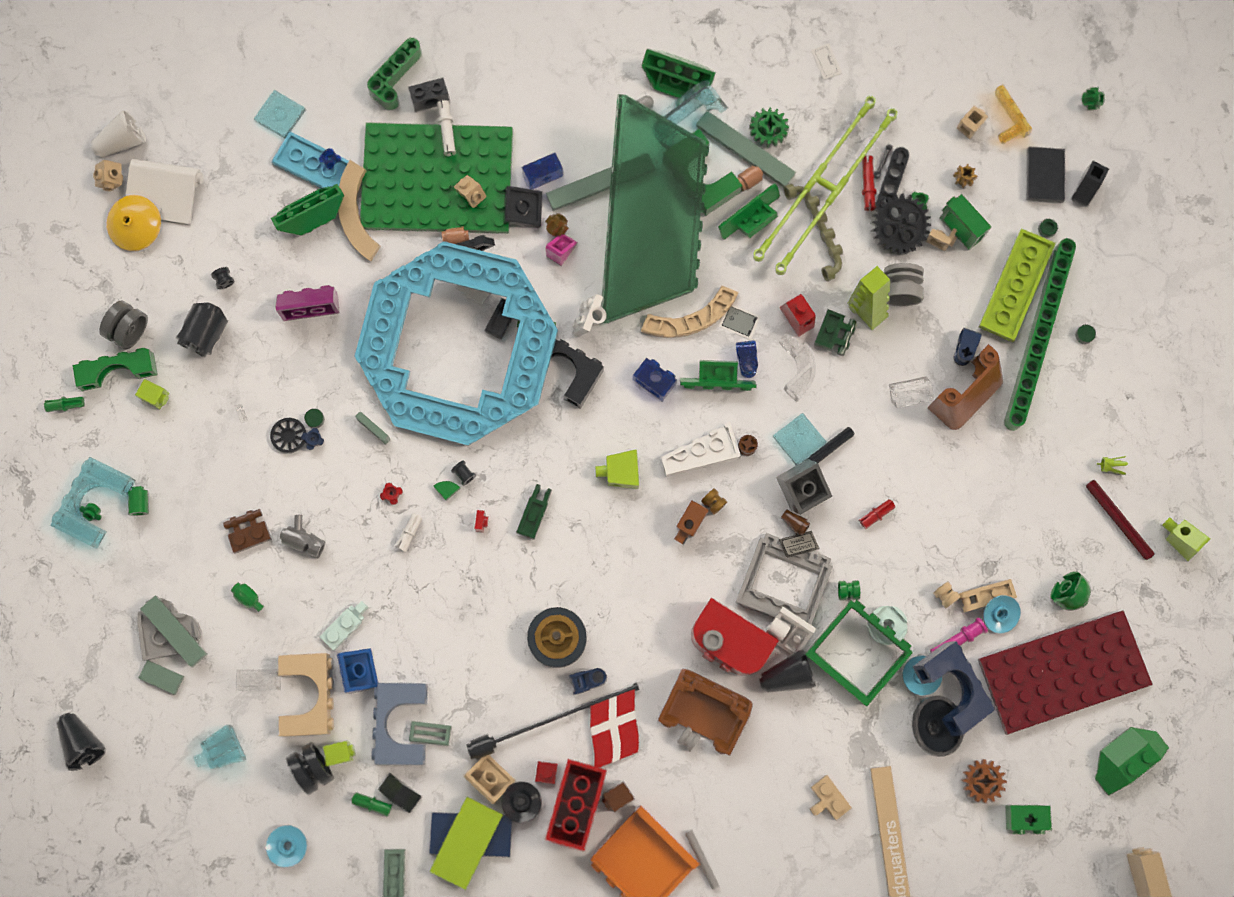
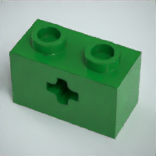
[1005,805,1052,834]

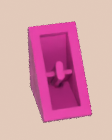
[545,234,578,266]

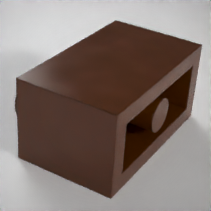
[602,781,635,812]

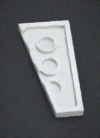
[661,422,741,477]

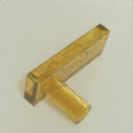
[994,84,1032,144]

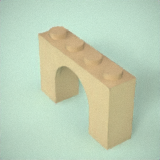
[278,653,334,737]

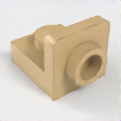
[925,228,957,251]

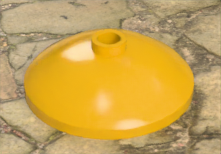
[106,195,161,251]

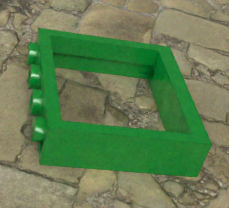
[805,600,913,707]

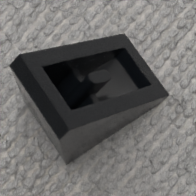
[378,773,422,813]

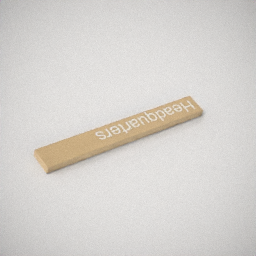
[870,766,910,897]

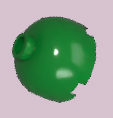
[1050,571,1091,611]

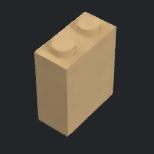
[1126,847,1172,897]

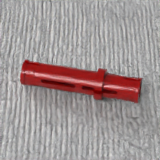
[862,155,877,211]

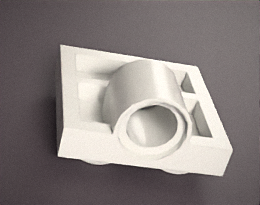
[572,294,606,337]
[765,607,816,654]

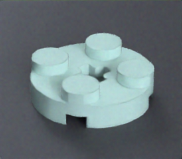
[867,606,907,645]

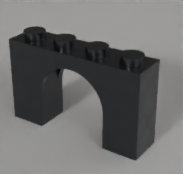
[551,339,604,409]

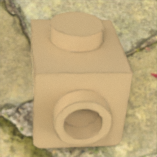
[454,175,486,208]

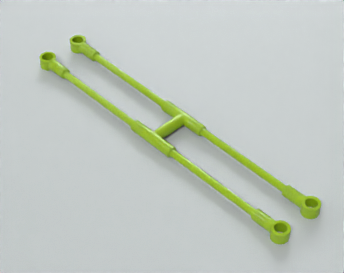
[753,96,898,275]

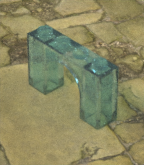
[50,457,136,548]

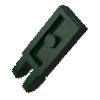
[516,484,552,540]

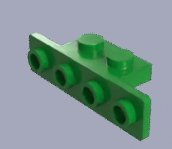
[718,183,780,240]
[680,360,757,391]

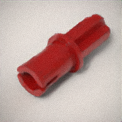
[859,499,896,529]

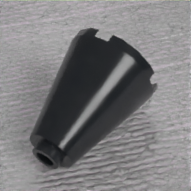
[759,650,816,692]
[57,713,106,771]

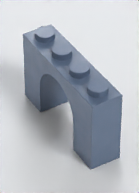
[371,683,428,765]

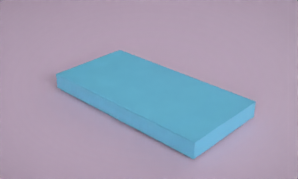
[271,131,349,188]

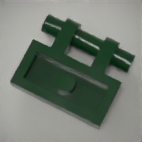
[814,309,857,356]

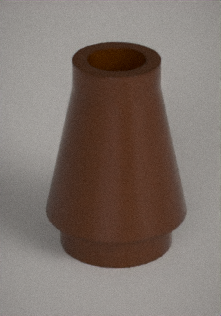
[781,509,811,536]

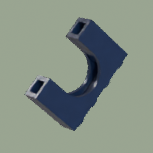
[913,641,995,736]

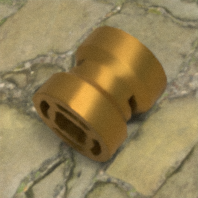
[701,488,728,515]

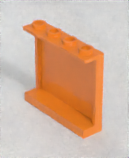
[590,805,700,897]

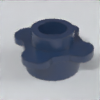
[301,428,324,450]

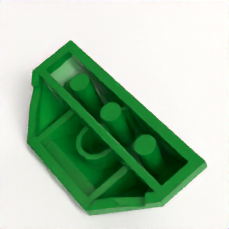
[641,48,716,101]
[271,184,344,236]
[1095,727,1169,796]

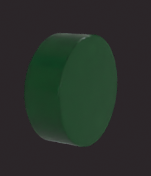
[1038,218,1058,238]
[1075,324,1096,344]
[304,408,325,428]

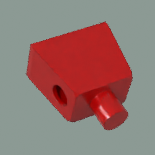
[780,294,816,337]

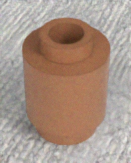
[737,165,763,192]
[442,227,469,244]

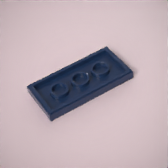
[429,812,512,857]

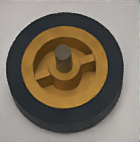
[527,607,587,668]

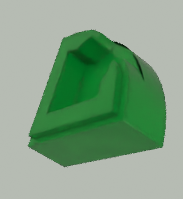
[433,481,461,501]

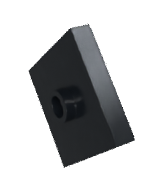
[503,186,542,228]

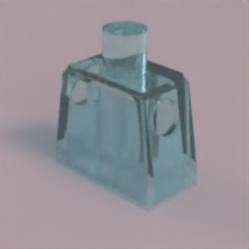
[194,725,247,769]

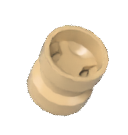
[933,581,961,608]

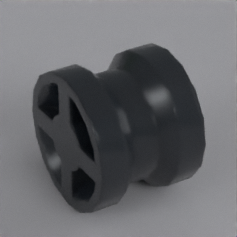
[211,267,235,289]

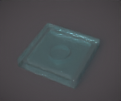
[254,89,306,138]
[773,413,827,466]

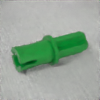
[44,396,85,412]
[351,792,393,817]

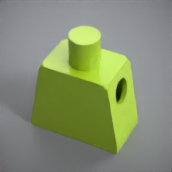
[595,449,639,489]
[1162,517,1210,561]

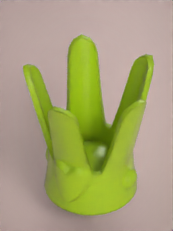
[1097,456,1128,475]

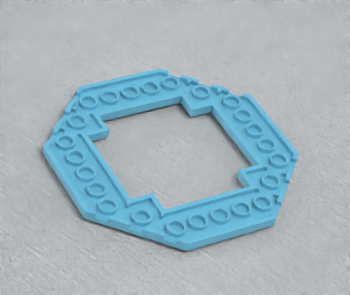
[355,241,558,446]

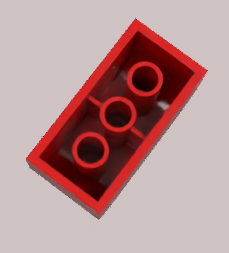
[691,597,779,676]
[545,759,607,852]

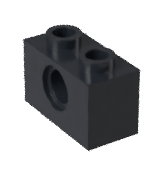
[408,77,450,113]

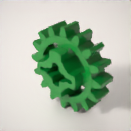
[749,107,789,148]

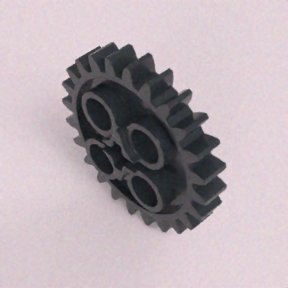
[870,193,932,255]

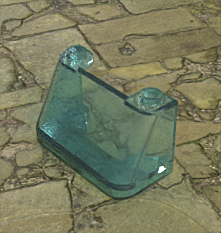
[651,81,728,150]

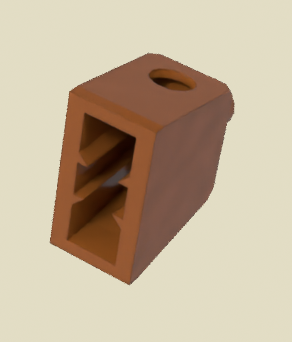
[674,500,709,545]

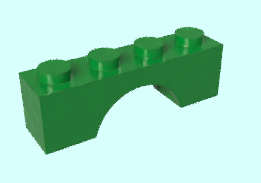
[73,348,158,391]

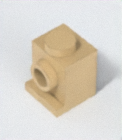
[956,106,988,139]

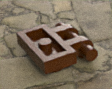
[223,509,272,554]

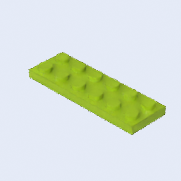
[978,228,1056,342]

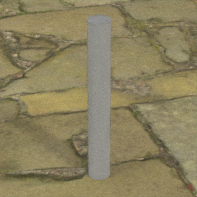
[685,830,719,890]

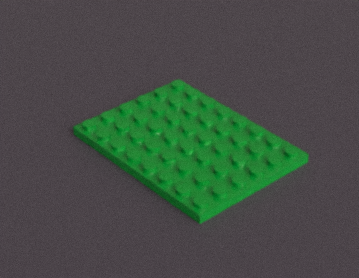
[360,123,513,233]

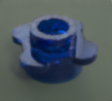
[319,148,341,170]

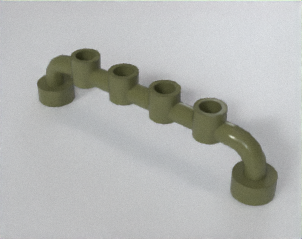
[783,184,843,281]

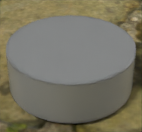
[702,630,723,651]

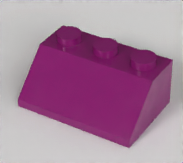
[276,285,340,321]

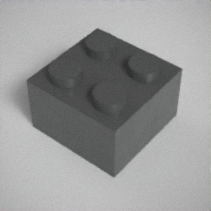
[776,459,833,515]

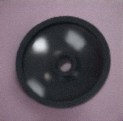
[912,696,964,756]

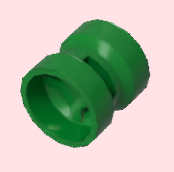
[838,580,861,600]

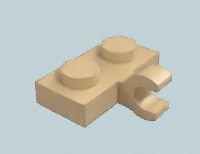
[810,775,852,820]

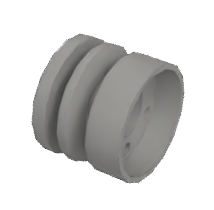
[884,263,924,306]

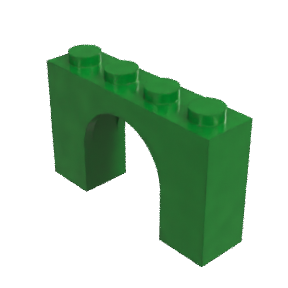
[662,129,743,216]

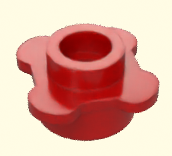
[380,482,403,505]

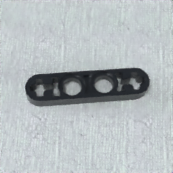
[875,147,910,208]

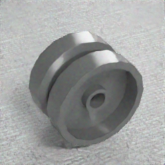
[99,300,148,350]

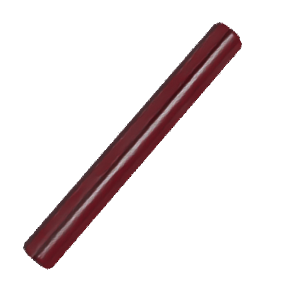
[1086,480,1155,560]

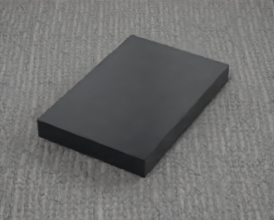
[1026,146,1065,203]

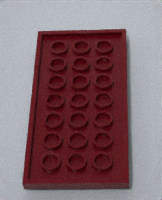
[978,610,1153,735]

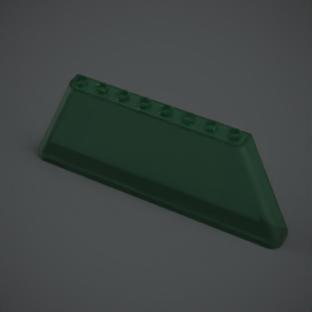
[601,94,709,323]

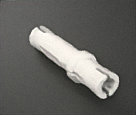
[438,100,456,156]

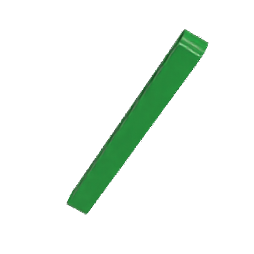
[1004,238,1076,431]

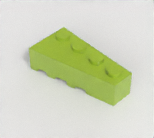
[847,266,890,330]

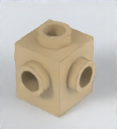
[93,160,123,191]

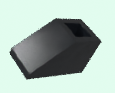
[1071,161,1109,207]

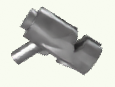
[279,515,326,558]

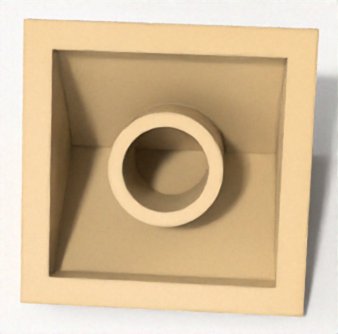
[463,755,516,804]

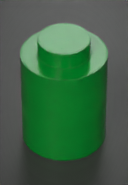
[128,486,149,516]

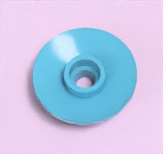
[983,595,1021,633]
[903,656,942,696]
[266,825,307,867]

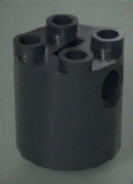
[176,302,228,357]

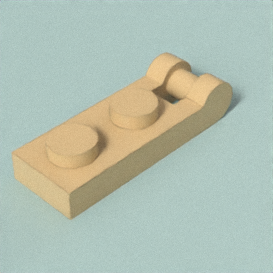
[959,579,1017,613]

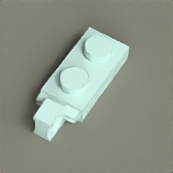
[320,601,369,651]

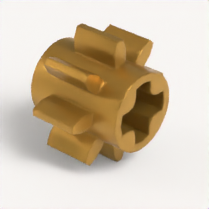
[953,164,978,188]
[545,213,569,237]

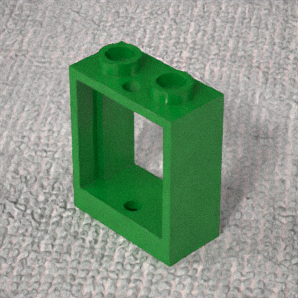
[940,194,992,250]

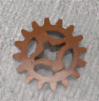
[962,759,1007,803]

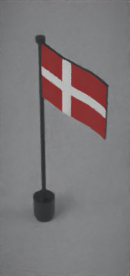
[466,682,639,768]

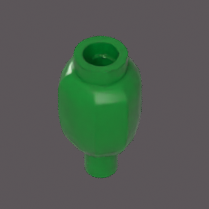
[231,582,264,612]

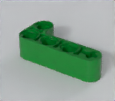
[367,37,422,110]

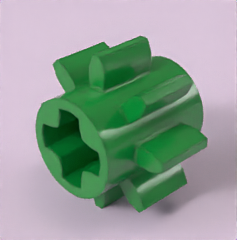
[1081,87,1105,110]

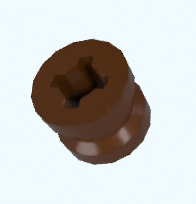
[738,435,758,456]

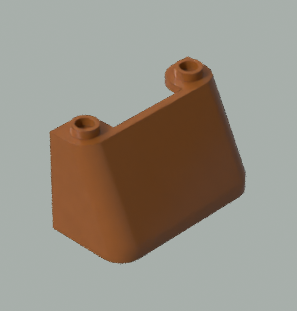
[928,344,1003,430]
[657,669,753,756]

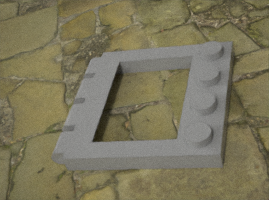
[735,533,833,625]

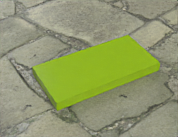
[429,796,503,890]

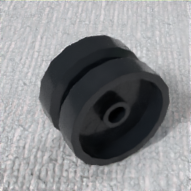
[286,742,334,795]

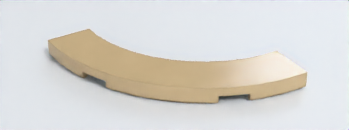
[338,160,381,261]
[641,285,739,338]

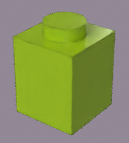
[135,379,169,409]
[323,741,356,766]

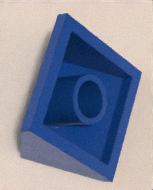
[337,648,378,694]

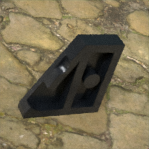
[456,235,495,251]

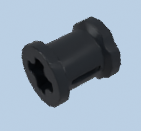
[451,460,476,486]

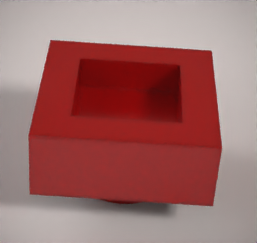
[474,510,489,533]
[535,761,558,784]

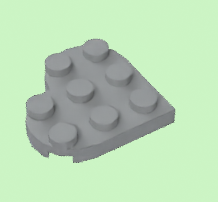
[137,598,201,661]

